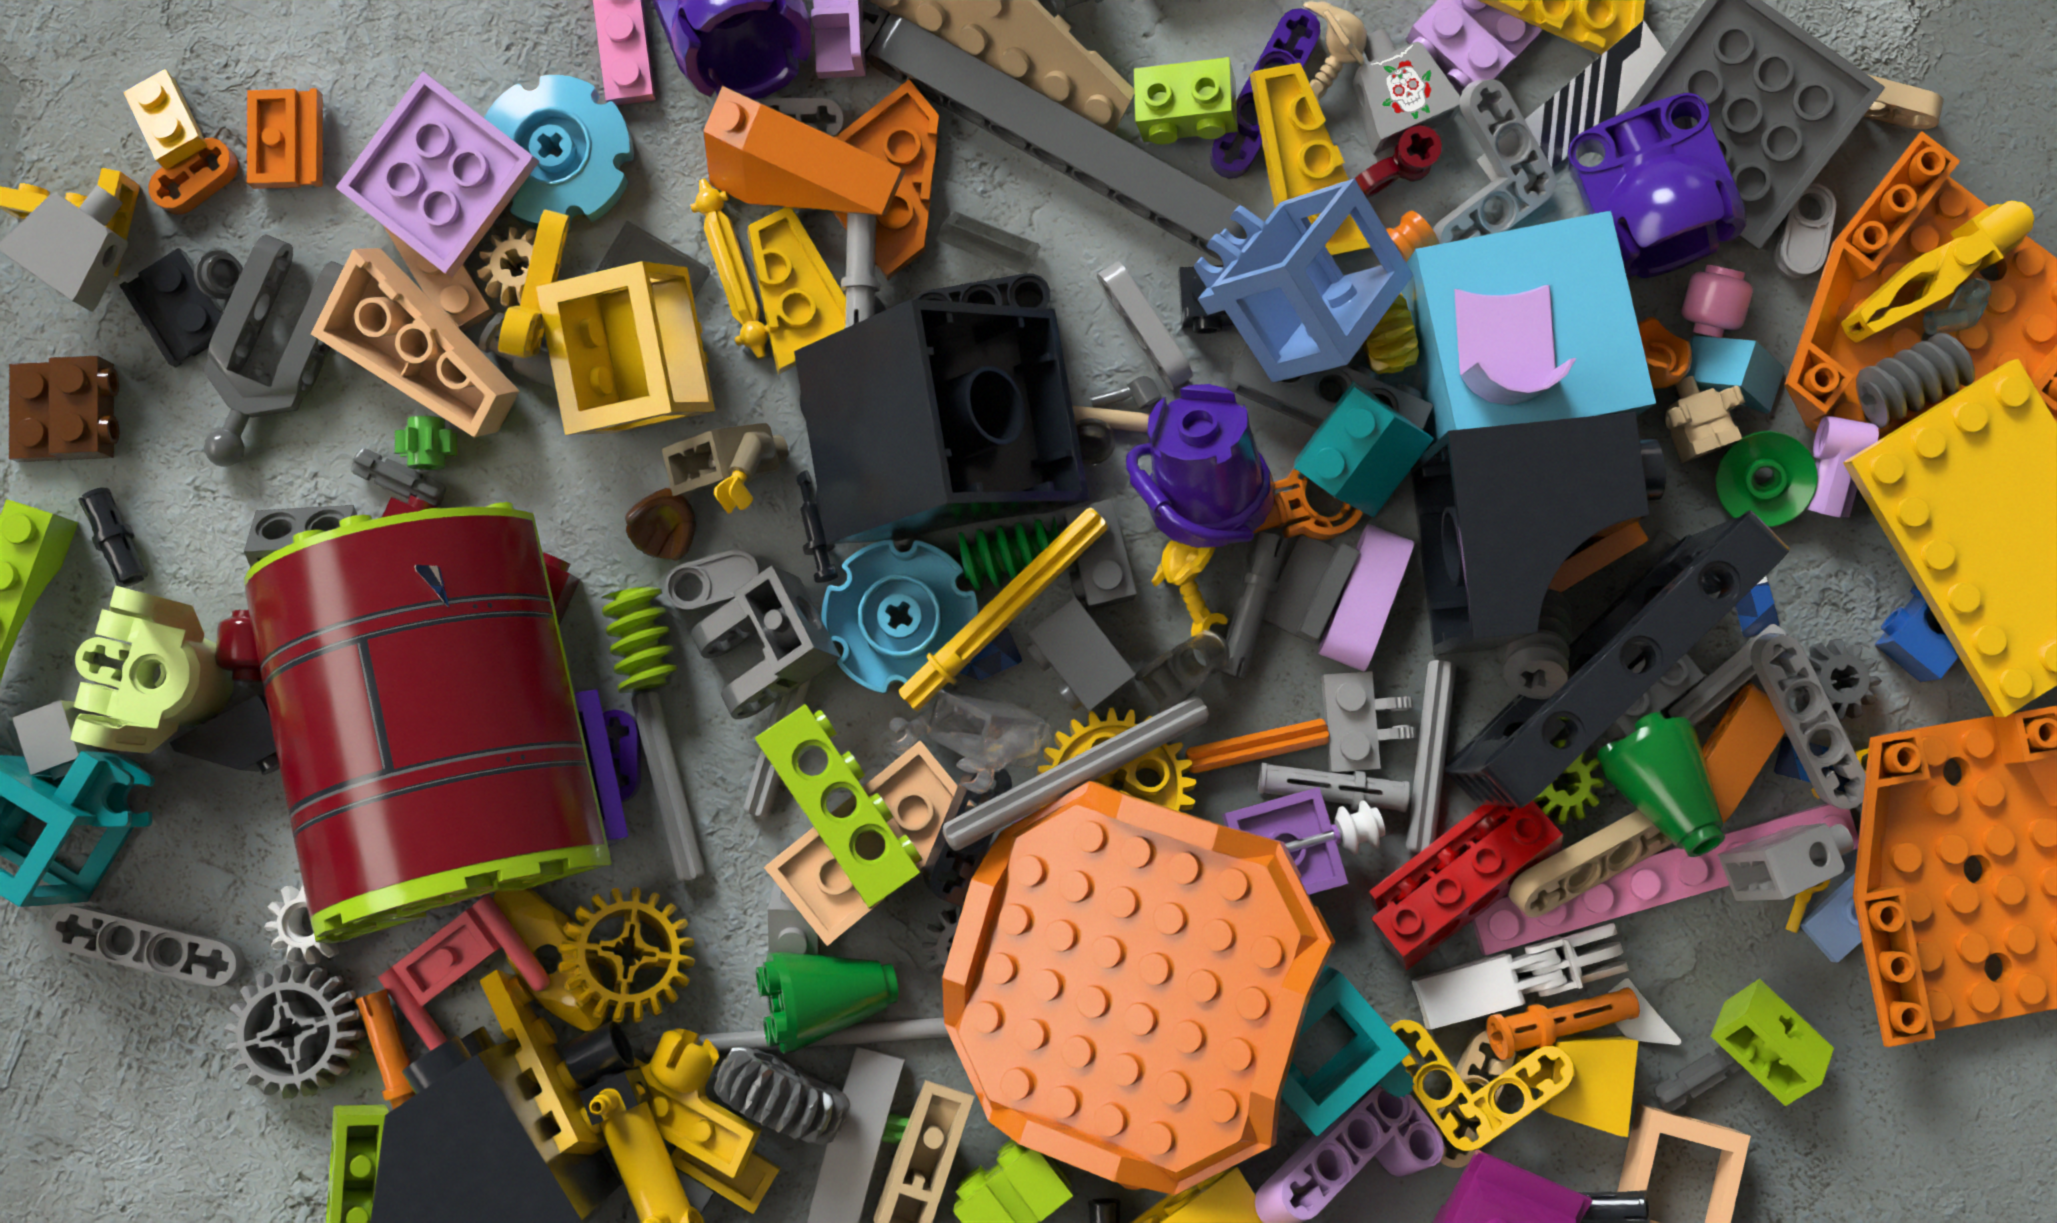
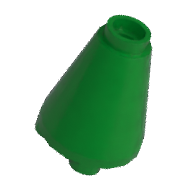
[1597,712,1725,857]
[756,952,898,1054]

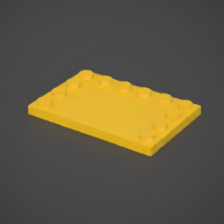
[1843,359,2057,717]

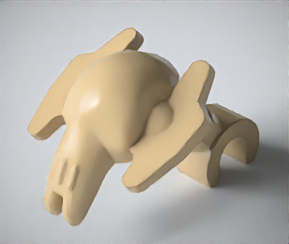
[1302,1,1367,106]

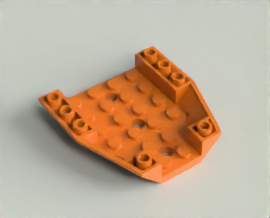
[1784,131,2057,441]
[1853,705,2057,1047]

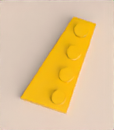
[1249,63,1371,256]
[479,969,608,1155]

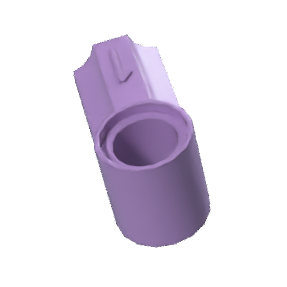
[1806,416,1879,518]

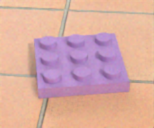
[336,71,540,278]

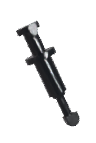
[796,470,838,583]

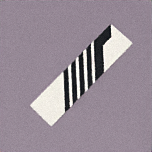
[1477,20,1666,191]

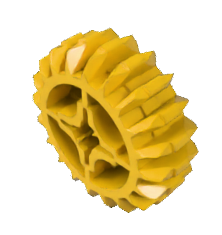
[557,887,695,1024]

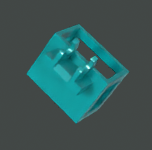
[0,751,155,907]

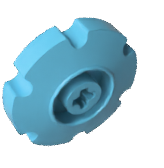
[484,75,634,230]
[821,539,979,694]

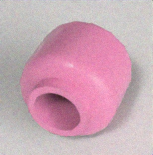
[1681,265,1753,338]

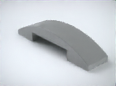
[807,1046,905,1223]

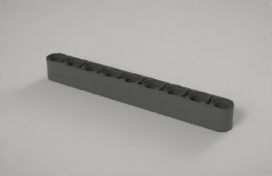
[865,14,1248,261]

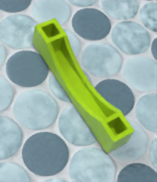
[0,499,79,683]

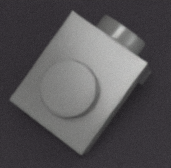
[768,883,820,955]

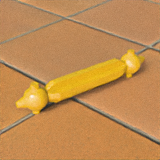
[690,179,769,359]

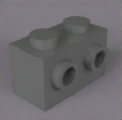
[1057,499,1137,612]
[1026,597,1136,714]

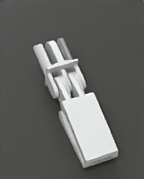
[1412,923,1629,1029]

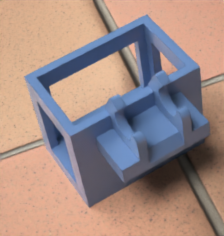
[1194,178,1413,382]

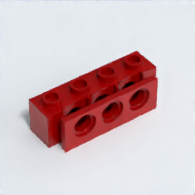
[1369,800,1563,971]

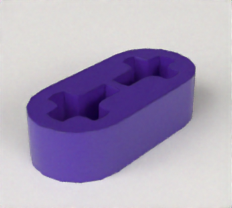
[603,709,641,803]

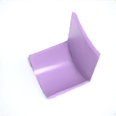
[1454,285,1577,405]

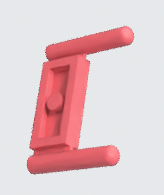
[378,894,550,1051]

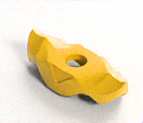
[493,889,609,1032]

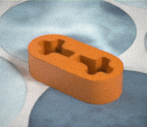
[148,137,238,215]

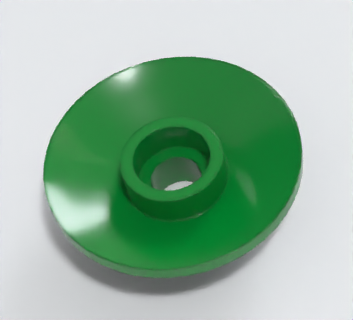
[1715,431,1818,527]

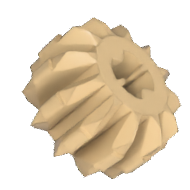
[477,227,562,309]

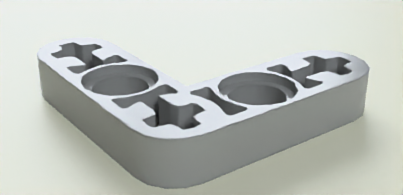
[1433,79,1556,244]

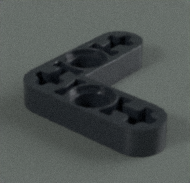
[923,759,1012,907]

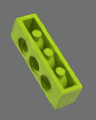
[754,704,922,909]
[326,1105,389,1223]

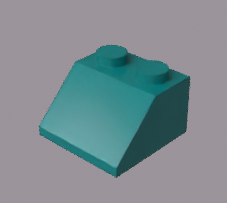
[1294,381,1434,518]

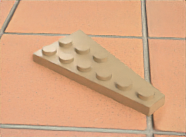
[869,0,1134,134]

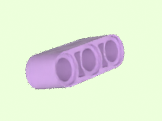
[1318,524,1414,672]

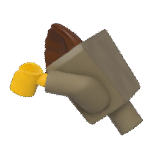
[625,423,788,561]

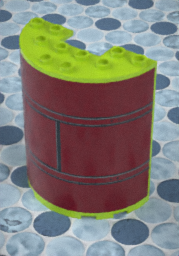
[244,502,612,943]

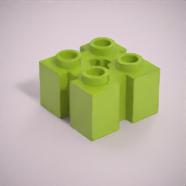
[953,1138,1073,1223]

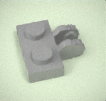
[1321,671,1416,772]

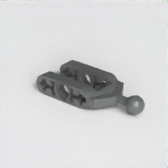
[203,234,344,467]

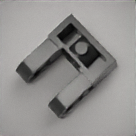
[691,565,841,719]

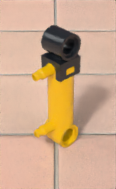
[564,1021,705,1223]

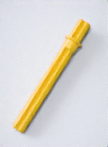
[898,508,1108,712]

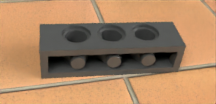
[1227,343,1433,430]

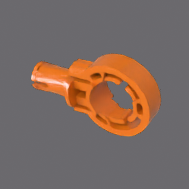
[1253,468,1363,540]

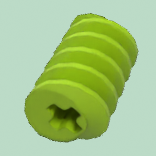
[602,587,678,693]

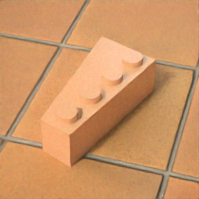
[311,248,520,437]

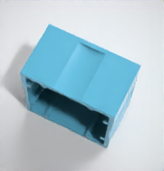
[1400,211,1656,445]

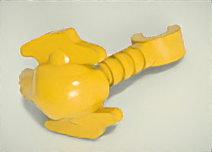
[1151,540,1228,650]

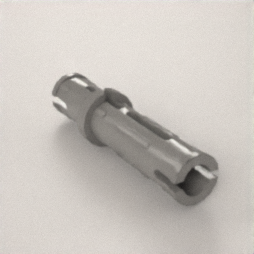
[841,213,880,329]
[1258,763,1409,812]

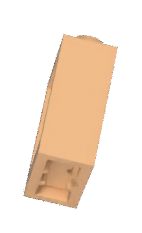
[1617,1103,1751,1223]

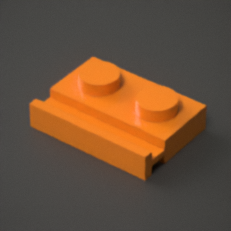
[247,88,323,189]

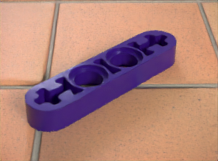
[1210,8,1321,179]

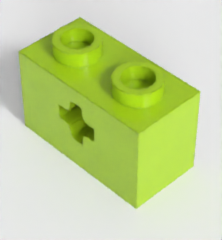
[1711,978,1834,1106]

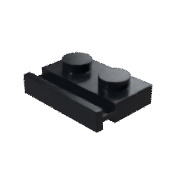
[119,248,223,368]

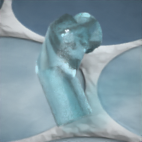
[1923,278,1992,335]

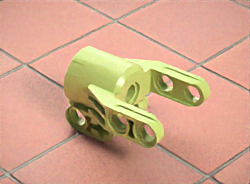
[70,586,234,753]

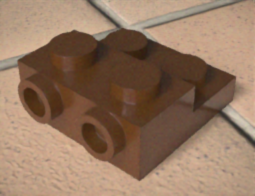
[9,356,120,462]

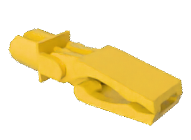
[1841,200,2034,343]

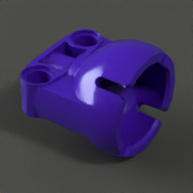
[652,0,812,100]
[1568,93,1747,280]

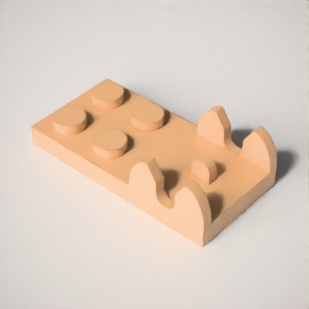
[764,740,975,946]

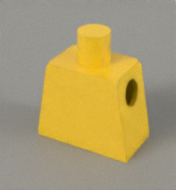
[1515,1035,1638,1137]

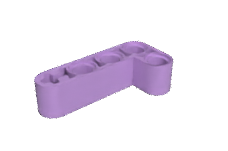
[1255,1084,1444,1223]

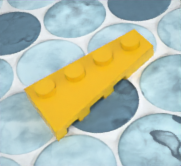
[1478,0,1645,55]

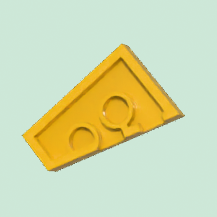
[747,207,846,375]

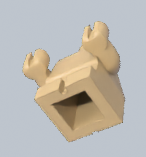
[1665,376,1745,463]

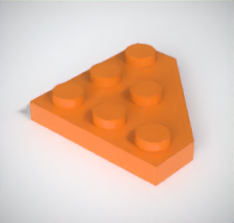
[830,79,940,280]

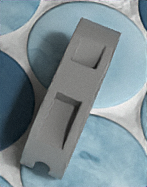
[1774,183,1836,280]
[665,550,761,612]

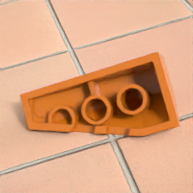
[703,86,906,216]

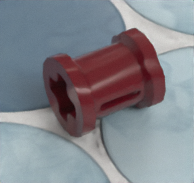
[1392,125,1442,182]

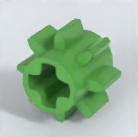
[395,416,457,470]

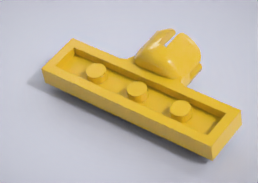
[577,1028,762,1179]

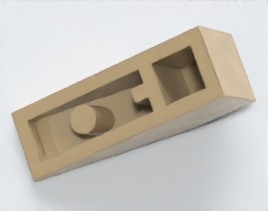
[873,1080,974,1223]

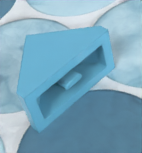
[1683,335,1785,414]

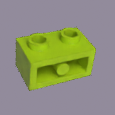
[1134,57,1238,145]

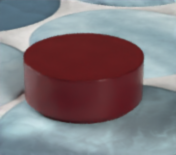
[1355,157,1401,198]

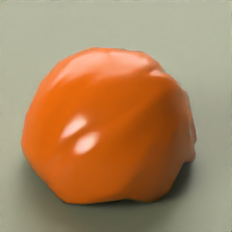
[1636,317,1692,390]

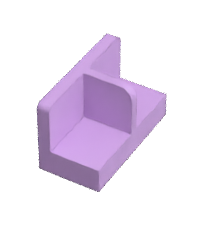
[811,0,866,79]

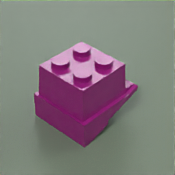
[1432,1149,1593,1223]

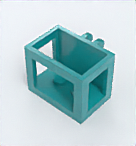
[1281,965,1415,1137]

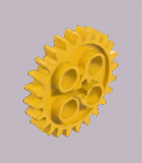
[1037,708,1196,811]

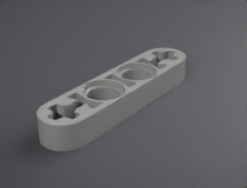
[1750,633,1866,809]
[48,906,245,986]

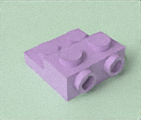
[1406,0,1542,96]

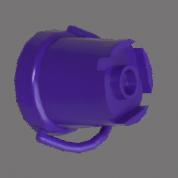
[1126,384,1274,548]

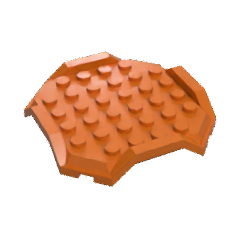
[942,781,1335,1195]

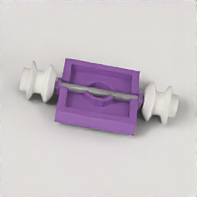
[1222,787,1385,895]

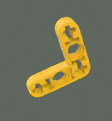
[498,209,570,358]
[1390,1020,1575,1151]

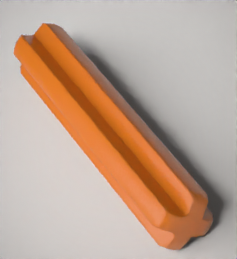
[1185,719,1329,774]

